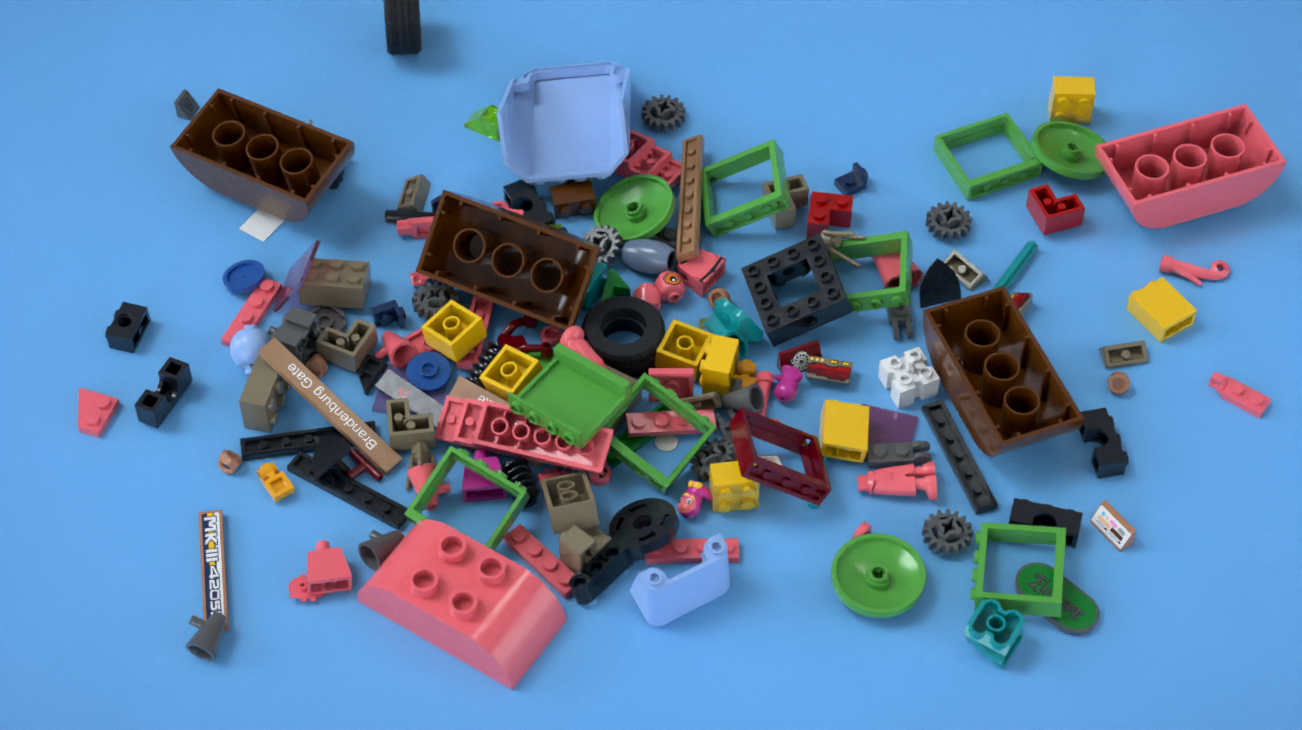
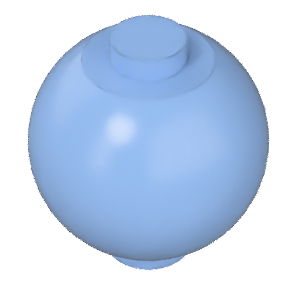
[230,325,271,375]

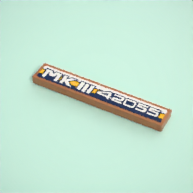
[199,510,229,632]

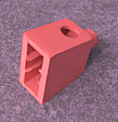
[307,540,352,595]

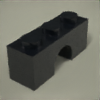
[503,179,556,227]
[134,357,193,429]
[1079,407,1129,479]
[1008,498,1083,548]

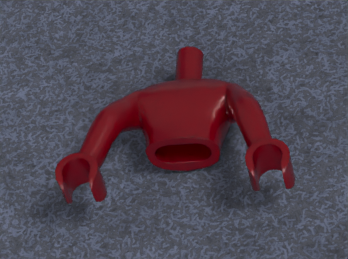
[485,314,553,359]

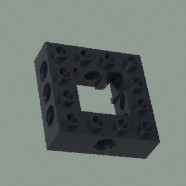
[741,233,853,347]

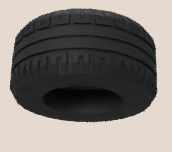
[383,0,422,55]
[582,296,665,378]

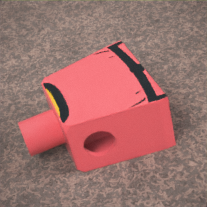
[677,248,726,298]

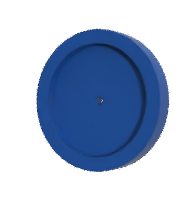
[223,260,266,293]
[406,351,451,393]

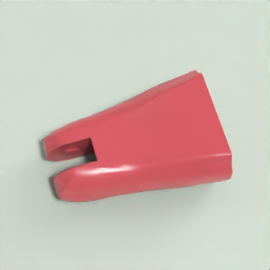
[872,252,923,288]

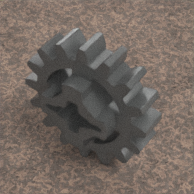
[642,94,686,133]
[926,201,972,242]
[583,224,624,266]
[412,281,459,320]
[691,437,737,482]
[922,509,973,557]

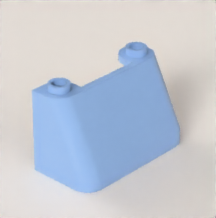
[629,533,730,627]

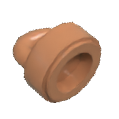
[708,288,732,309]
[305,354,328,378]
[1107,371,1130,394]
[218,449,242,474]

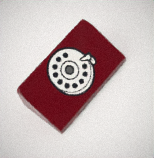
[777,340,822,373]

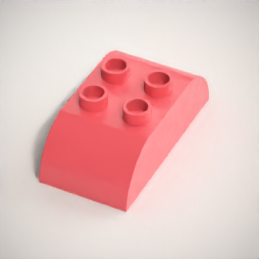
[1095,104,1287,228]
[357,520,566,690]

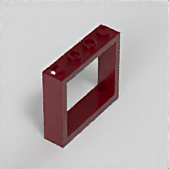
[729,407,831,506]

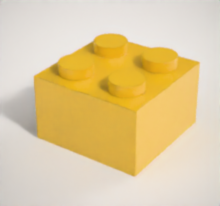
[1048,76,1096,123]
[421,299,487,363]
[655,319,713,382]
[699,334,739,396]
[479,344,543,402]
[709,461,760,513]

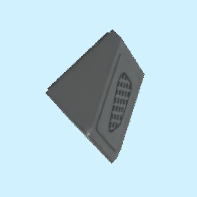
[174,89,199,120]

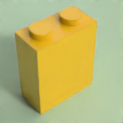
[1126,277,1197,343]
[819,399,869,463]

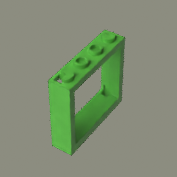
[933,112,1043,201]
[702,139,791,238]
[829,231,913,313]
[603,372,716,495]
[404,446,530,551]
[970,522,1066,617]

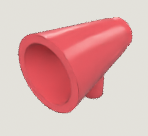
[374,331,417,368]
[407,463,451,511]

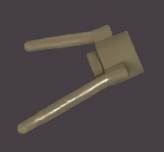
[820,229,866,268]
[405,441,444,490]

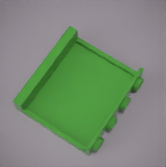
[508,343,632,449]

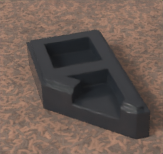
[357,354,388,396]

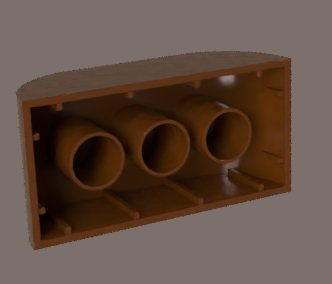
[170,88,355,222]
[415,190,602,330]
[923,286,1084,457]

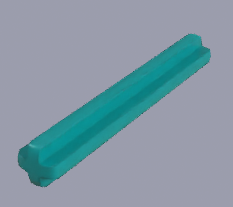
[992,240,1038,290]

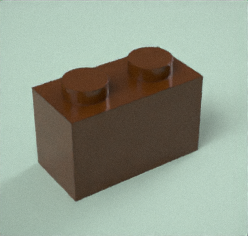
[550,180,596,219]

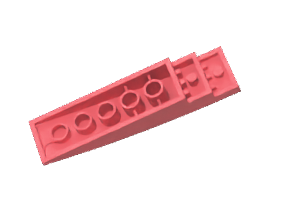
[614,129,681,189]
[435,395,614,474]

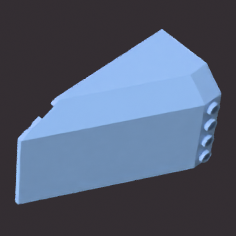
[497,61,631,185]

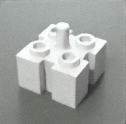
[878,347,940,409]

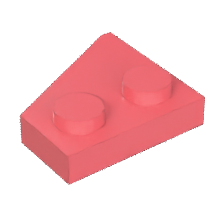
[78,387,120,438]

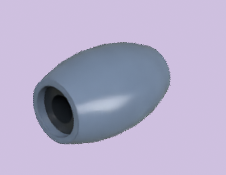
[622,239,678,274]

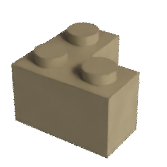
[762,174,809,230]
[316,318,378,373]
[386,398,436,452]
[559,525,612,574]

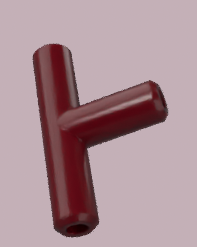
[346,448,383,481]

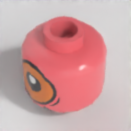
[655,271,686,303]

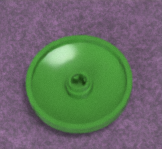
[1031,121,1106,180]
[594,174,675,244]
[831,533,926,618]

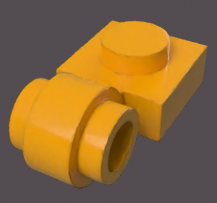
[731,359,756,392]
[256,462,295,503]

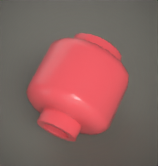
[633,283,661,311]

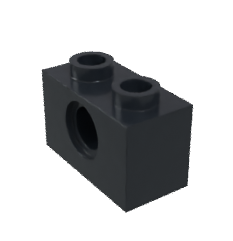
[105,302,151,353]

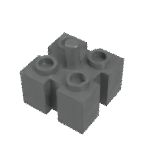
[268,306,320,366]

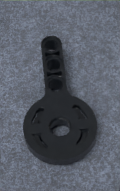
[569,498,679,605]

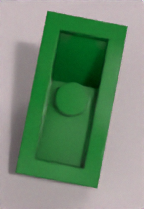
[601,269,631,301]

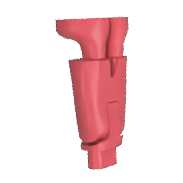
[560,325,608,370]
[857,461,937,501]

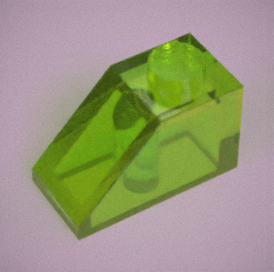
[464,105,500,142]

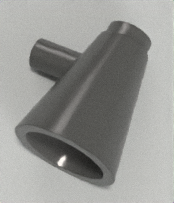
[720,379,764,413]
[358,530,405,570]
[186,611,227,661]

